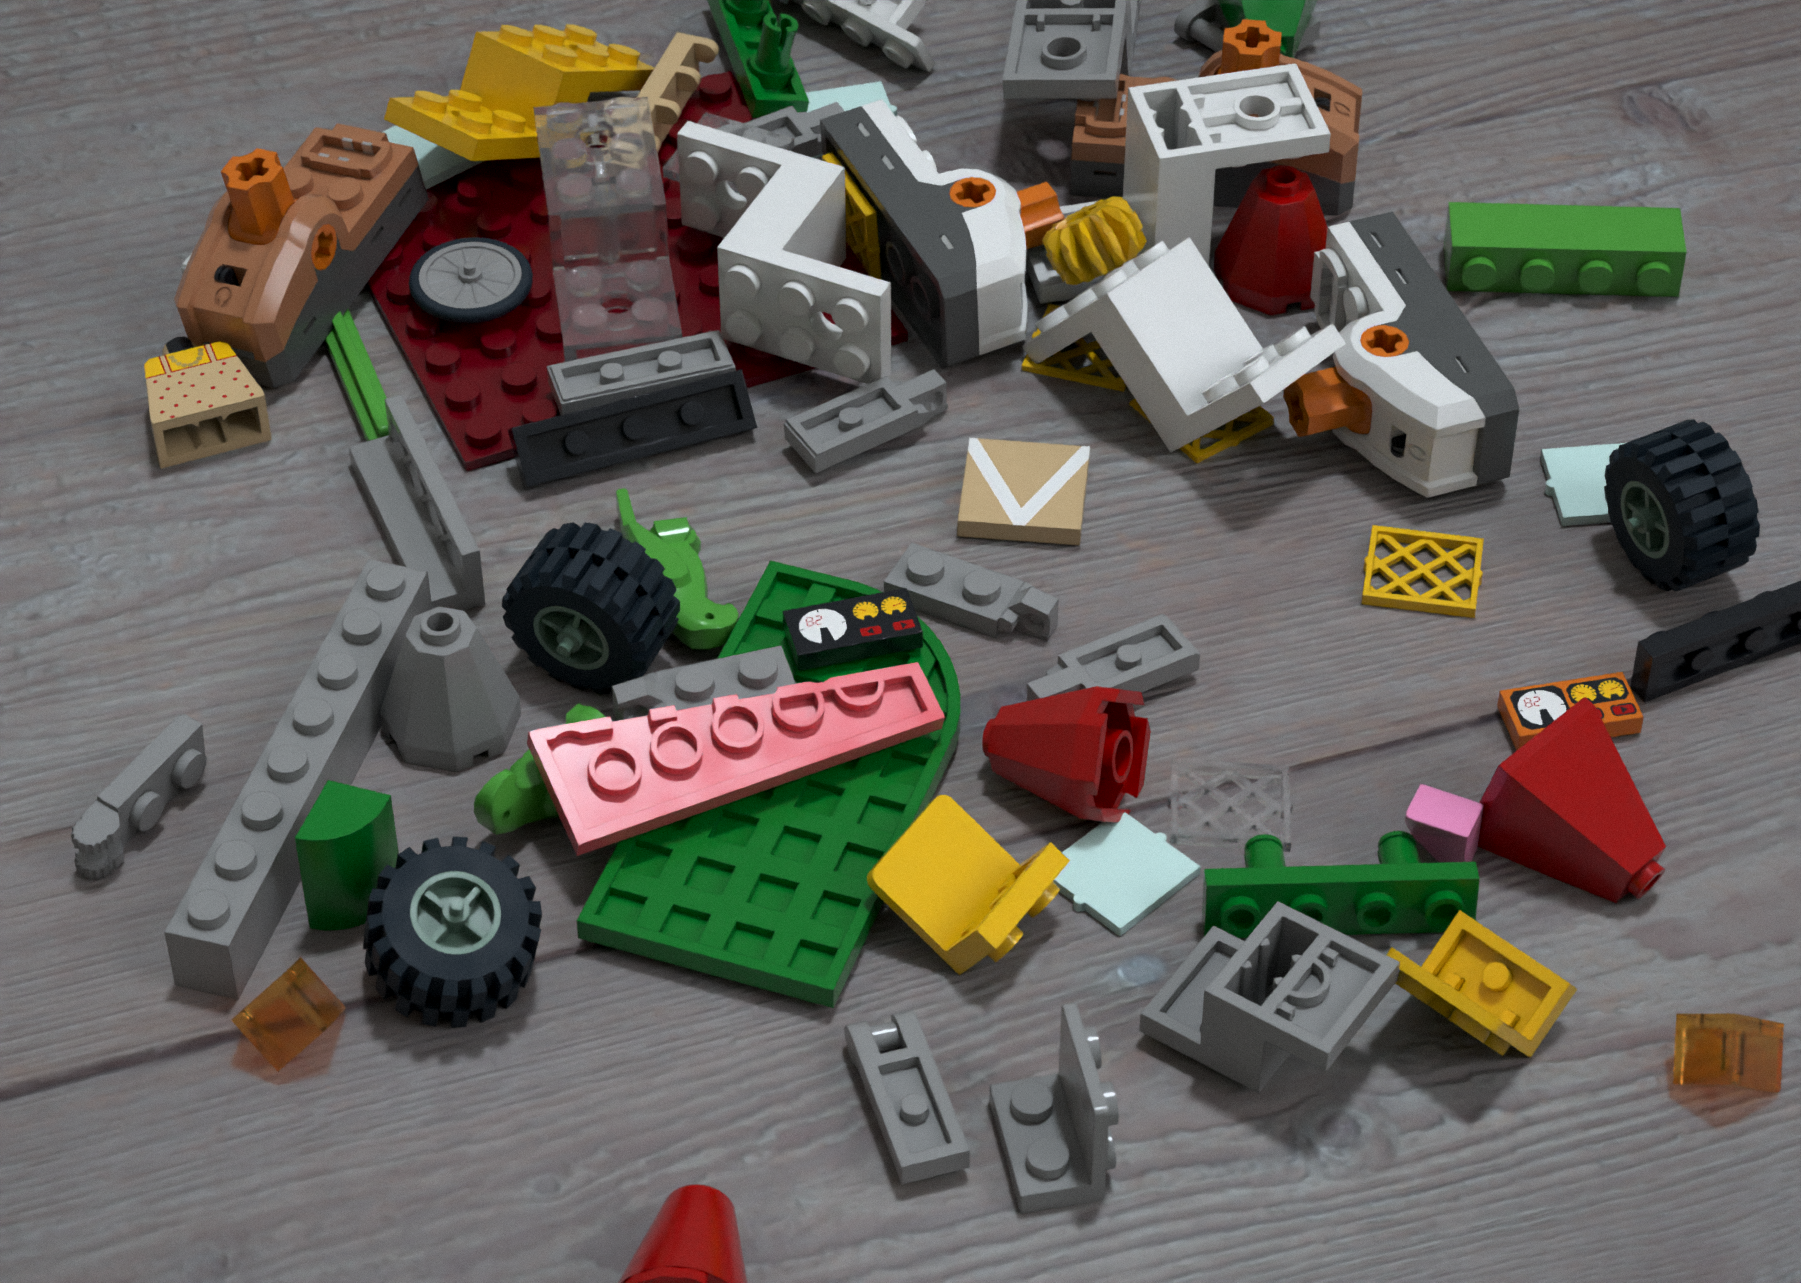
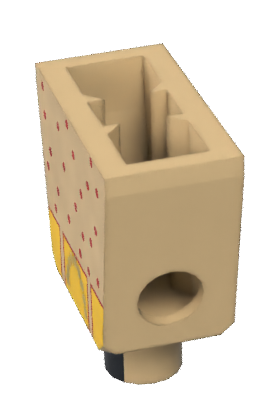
[144,336,272,469]

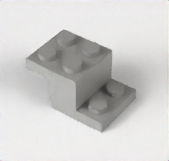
[1139,901,1400,1093]

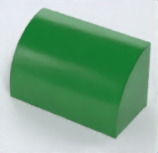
[295,780,399,931]

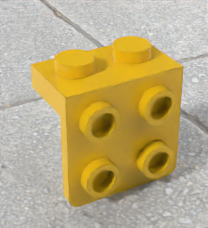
[867,795,1070,975]
[1386,910,1577,1058]

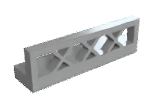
[348,394,486,611]

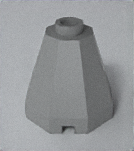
[380,606,521,772]

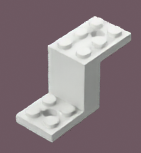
[1026,63,1331,304]
[677,121,891,384]
[1022,237,1346,452]

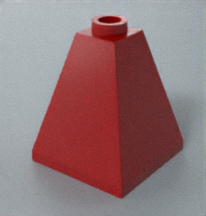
[1478,697,1666,903]

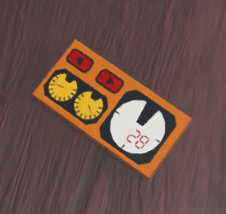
[1497,672,1644,751]

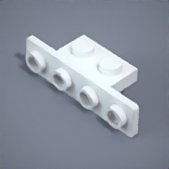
[778,0,935,73]

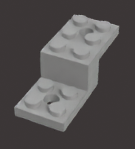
[1002,0,1141,101]

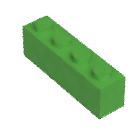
[1443,202,1687,297]

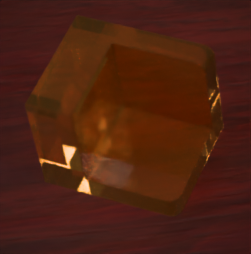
[231,957,346,1072]
[1673,1014,1784,1093]

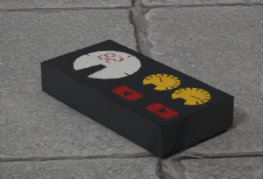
[783,588,923,671]

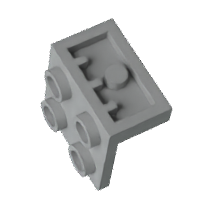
[989,1002,1119,1214]

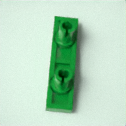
[707,0,809,118]
[1202,831,1480,938]

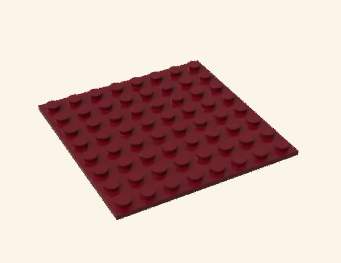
[366,71,908,471]

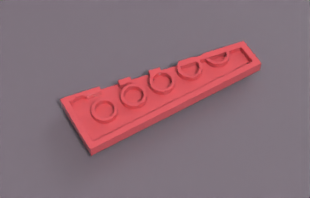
[527,662,945,856]

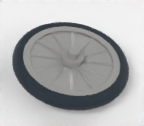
[409,237,533,323]

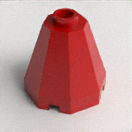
[1213,165,1327,316]
[982,686,1151,822]

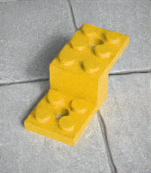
[384,24,654,161]

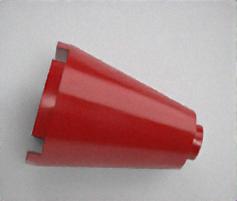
[618,1184,747,1283]

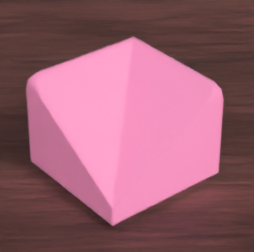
[1405,784,1484,862]

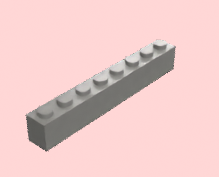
[164,559,432,1000]

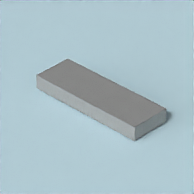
[547,330,736,415]

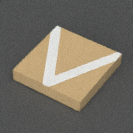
[957,438,1090,545]

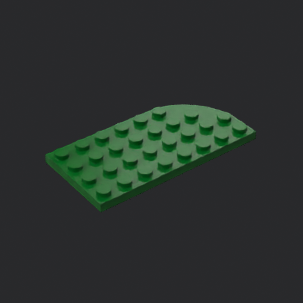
[576,560,960,1008]

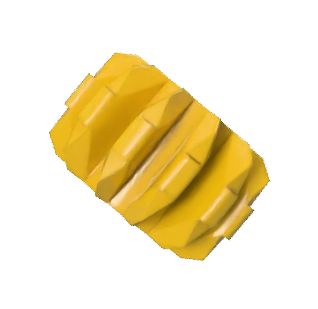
[1042,196,1147,285]

